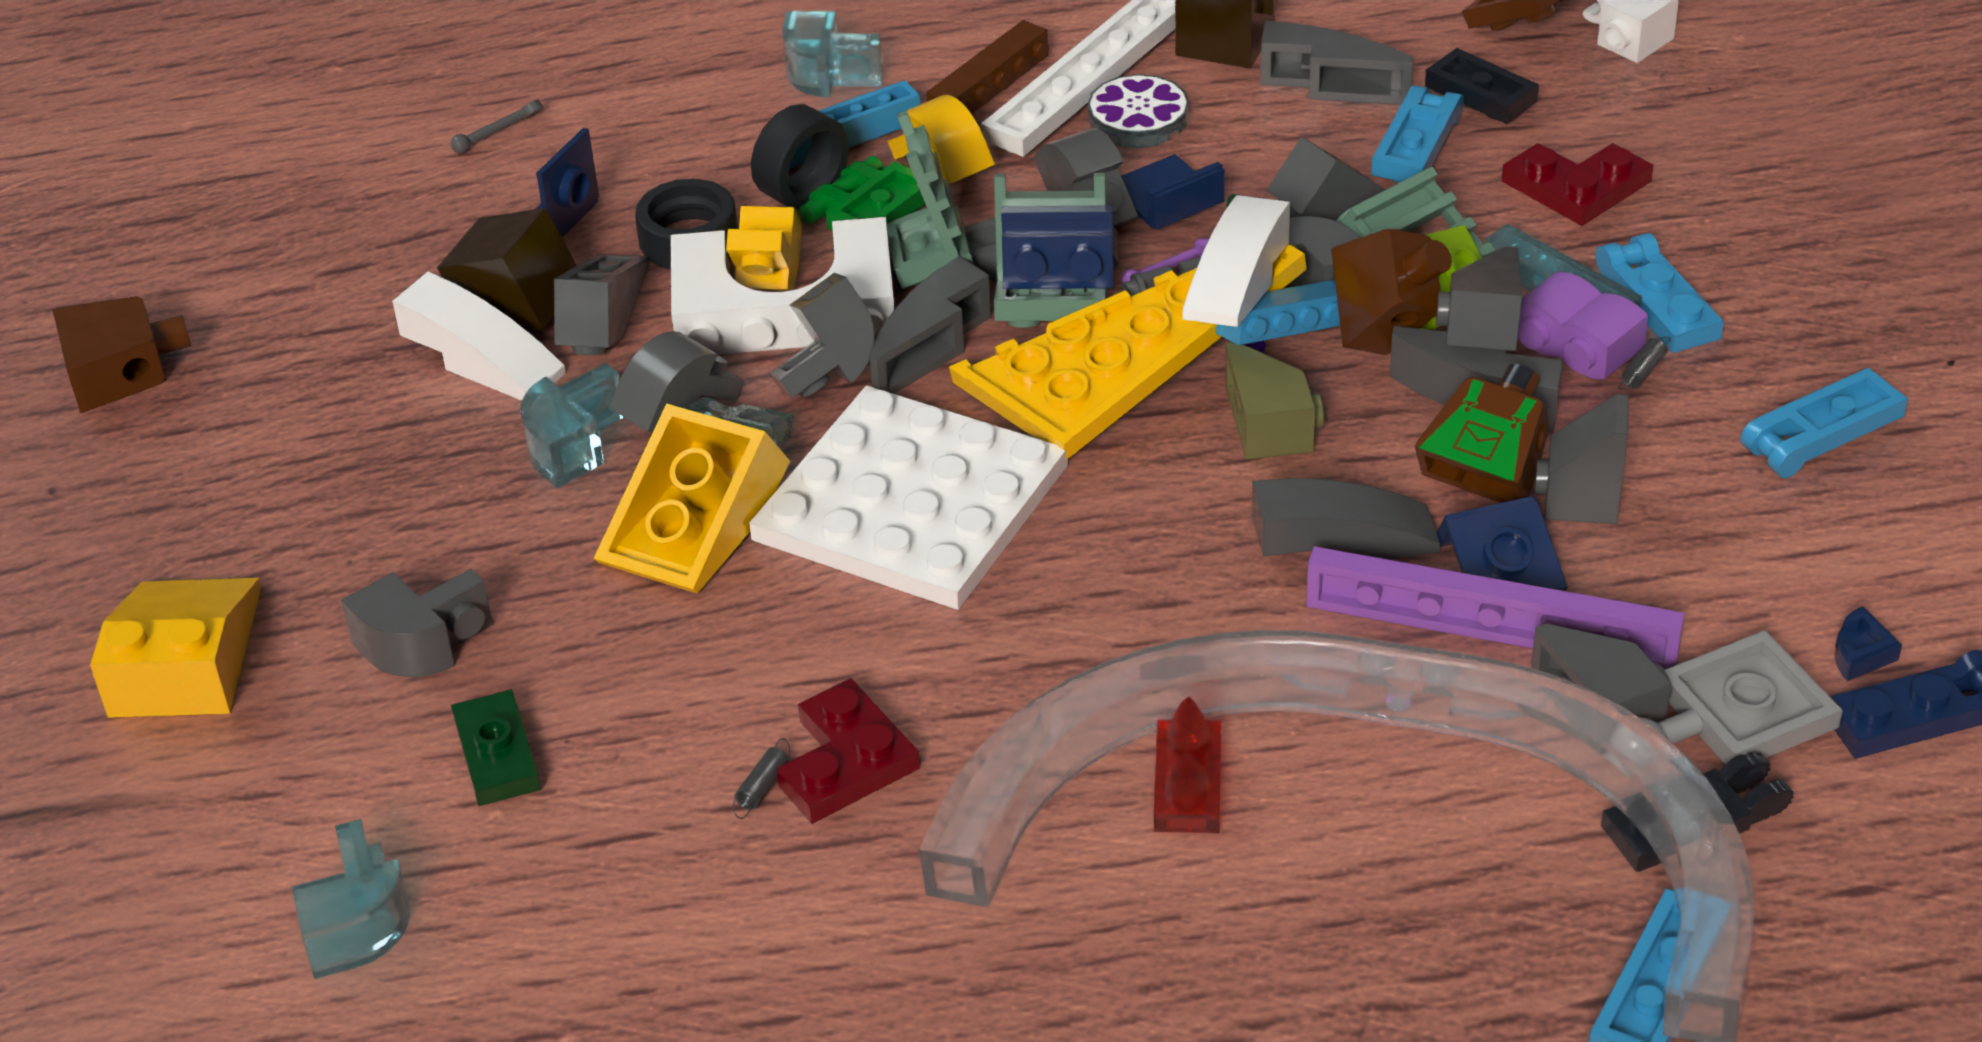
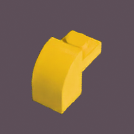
[887,95,995,184]
[726,206,802,292]

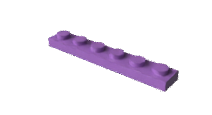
[1307,546,1685,670]

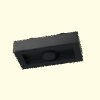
[1425,48,1539,124]

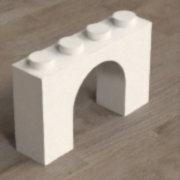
[671,217,894,354]

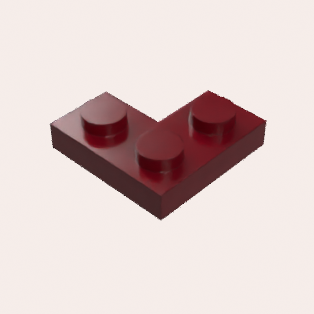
[1502,143,1653,226]
[776,678,920,824]

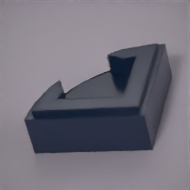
[1834,606,1902,681]

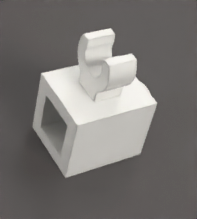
[1583,0,1679,63]

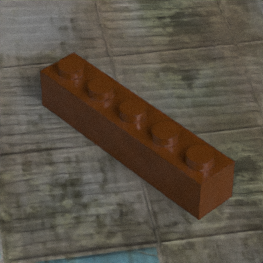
[926,20,1049,114]

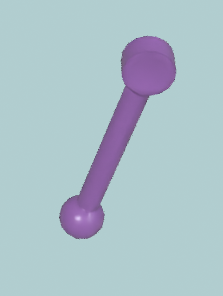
[1121,238,1209,283]

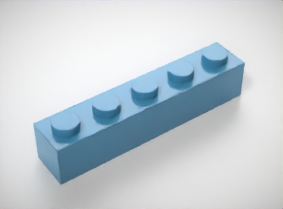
[789,80,921,170]
[1216,279,1340,345]

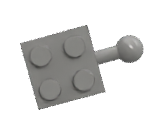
[1615,630,1843,769]

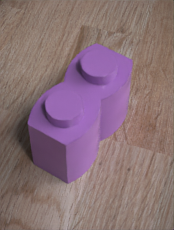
[1517,272,1648,379]

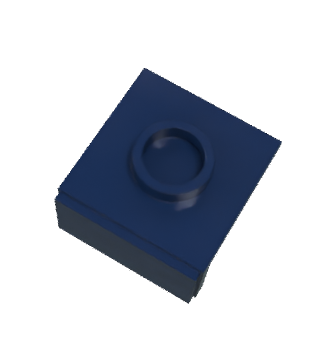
[535,128,599,237]
[1121,154,1225,230]
[1437,496,1568,591]

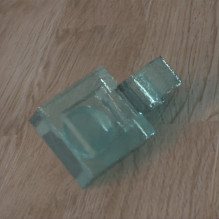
[689,397,794,446]

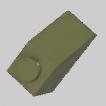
[1225,342,1324,460]

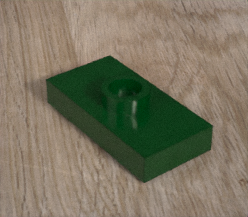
[451,689,541,806]

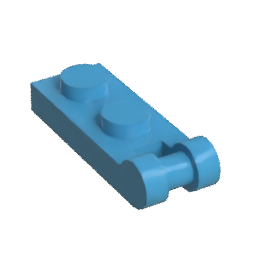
[1371,85,1464,183]
[1595,233,1724,354]
[1740,367,1908,478]

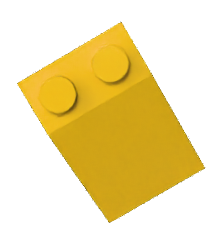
[593,403,790,594]
[90,578,262,718]

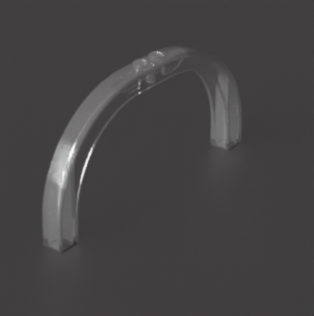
[919,630,1755,1042]

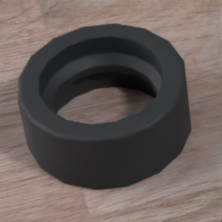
[750,104,849,210]
[635,179,738,269]

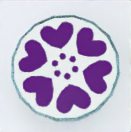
[1087,74,1189,148]

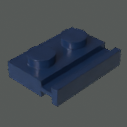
[1001,205,1114,289]

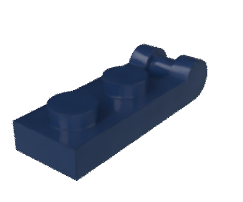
[1830,650,1982,759]

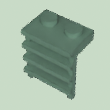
[886,110,973,289]
[1336,166,1496,258]
[994,173,1107,328]

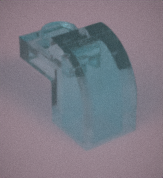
[782,11,883,98]
[520,363,624,489]
[292,819,410,979]

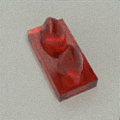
[1154,696,1221,833]

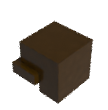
[1175,0,1279,69]
[437,208,577,331]

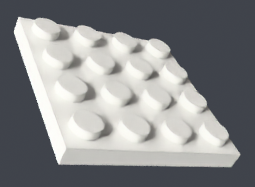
[749,385,1068,610]

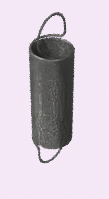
[1618,337,1671,390]
[733,738,790,819]

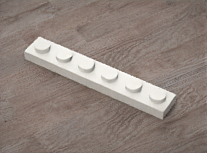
[981,0,1175,157]

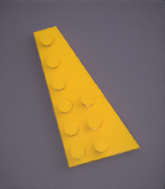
[949,244,1307,460]

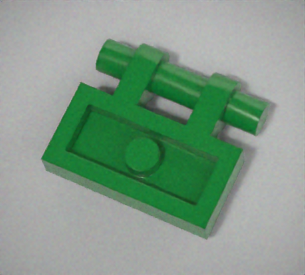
[799,156,925,231]

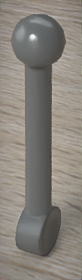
[451,99,544,154]

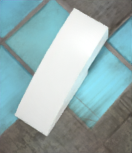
[1183,195,1290,327]
[392,272,566,404]

